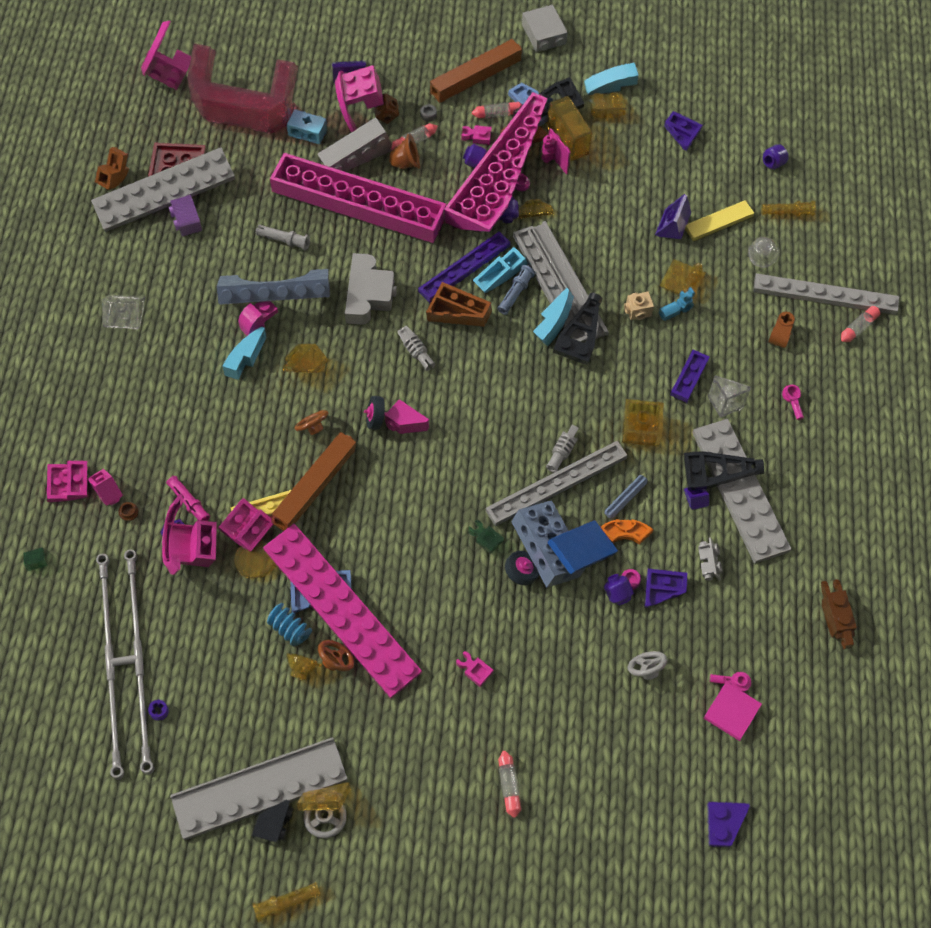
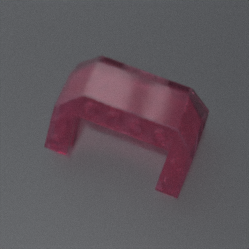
[187,43,299,134]

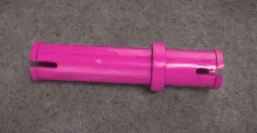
[166,476,211,521]

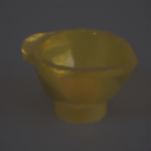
[286,653,323,680]

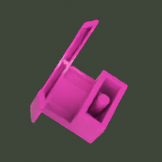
[141,21,193,90]
[335,65,384,132]
[162,493,217,575]

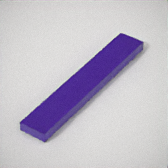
[418,232,511,303]

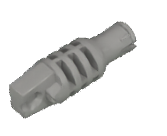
[398,326,435,371]
[546,425,579,473]

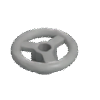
[628,651,668,680]
[304,795,347,838]

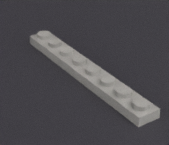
[753,273,899,315]
[486,441,627,526]

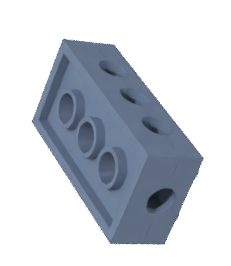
[511,500,586,588]

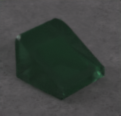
[23,547,48,571]

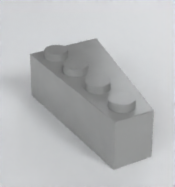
[318,118,392,172]

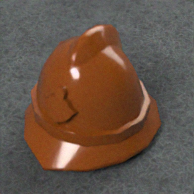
[389,134,420,169]

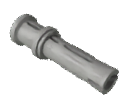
[256,224,310,251]

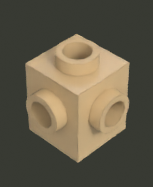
[624,291,654,320]

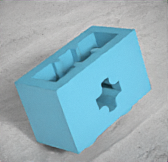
[287,110,327,145]

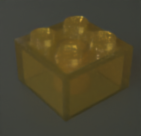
[621,399,664,446]

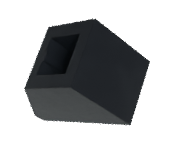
[252,799,294,847]

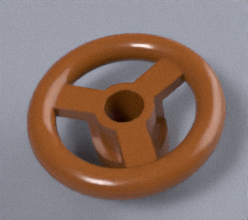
[294,410,329,435]
[318,640,354,671]

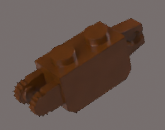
[821,579,857,650]

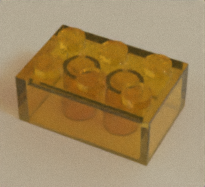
[547,96,592,161]

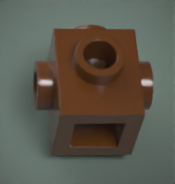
[374,93,399,124]

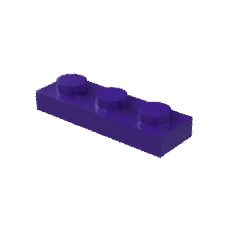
[670,349,710,403]

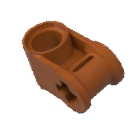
[768,312,795,348]

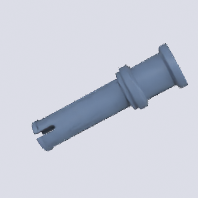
[497,265,536,315]

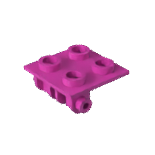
[542,129,571,174]

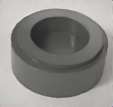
[420,105,437,122]

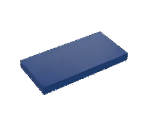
[547,520,618,574]

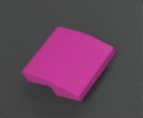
[47,461,87,502]
[217,498,273,552]
[704,682,762,741]

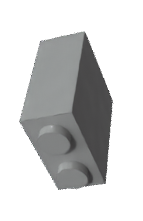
[522,5,568,52]

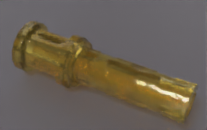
[761,200,816,216]
[252,882,321,923]

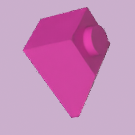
[385,399,429,434]
[87,469,123,506]

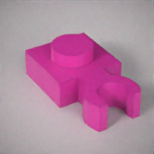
[461,125,491,145]
[456,651,493,687]

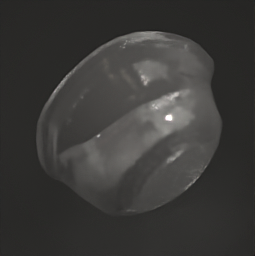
[748,237,779,267]

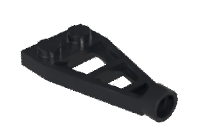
[513,77,585,117]
[553,293,603,365]
[683,451,764,491]

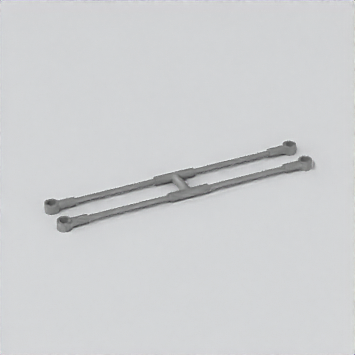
[96,549,154,780]

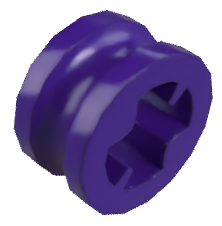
[148,700,169,721]

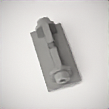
[698,537,723,581]

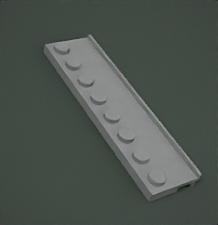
[513,221,609,343]
[170,737,348,841]

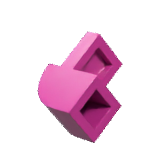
[238,301,278,336]

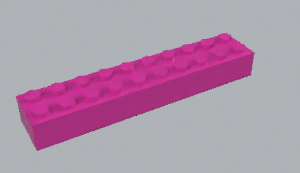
[270,153,446,243]

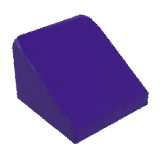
[684,488,709,510]

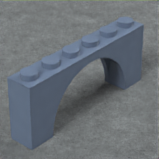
[217,269,330,304]

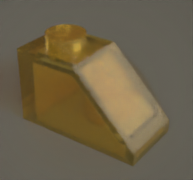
[283,344,329,373]

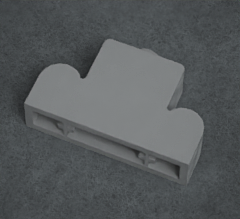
[345,253,397,325]

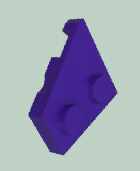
[664,111,703,151]

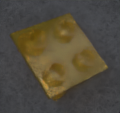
[589,93,626,118]
[659,259,706,299]

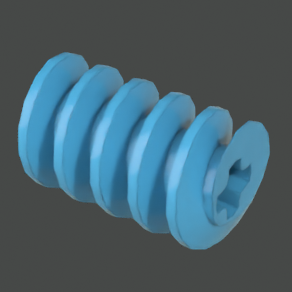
[267,603,313,647]

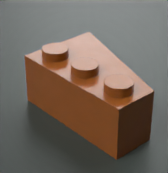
[426,282,492,327]

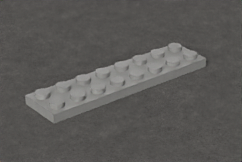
[91,147,235,232]
[692,419,791,564]

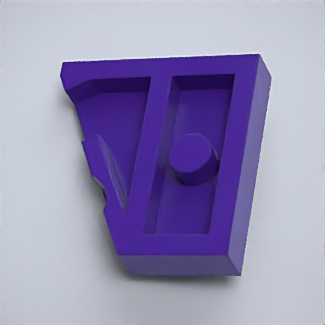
[644,569,688,608]
[707,802,750,848]

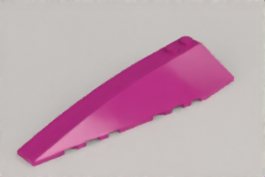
[444,92,547,232]

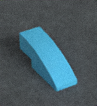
[584,63,638,95]
[473,247,528,293]
[533,288,574,347]
[222,327,267,380]

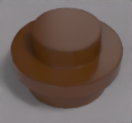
[119,502,139,521]

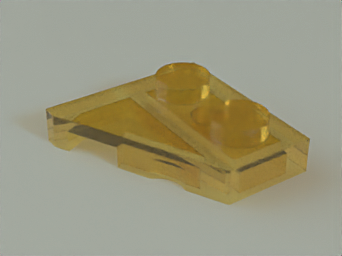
[297,783,351,811]

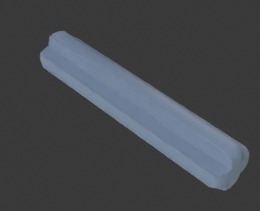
[604,475,648,519]

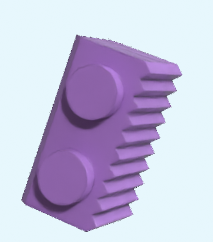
[169,195,202,236]

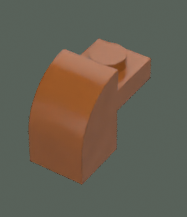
[95,147,129,190]

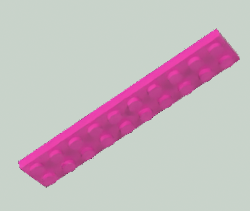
[263,523,422,699]

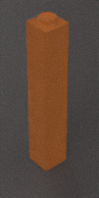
[430,39,522,103]
[271,432,356,531]

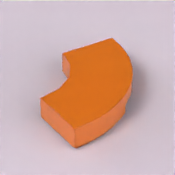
[601,519,653,545]

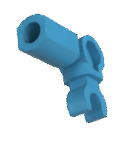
[659,287,695,321]

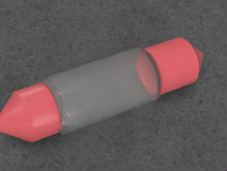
[472,102,522,119]
[391,123,438,150]
[841,306,880,342]
[498,751,521,818]

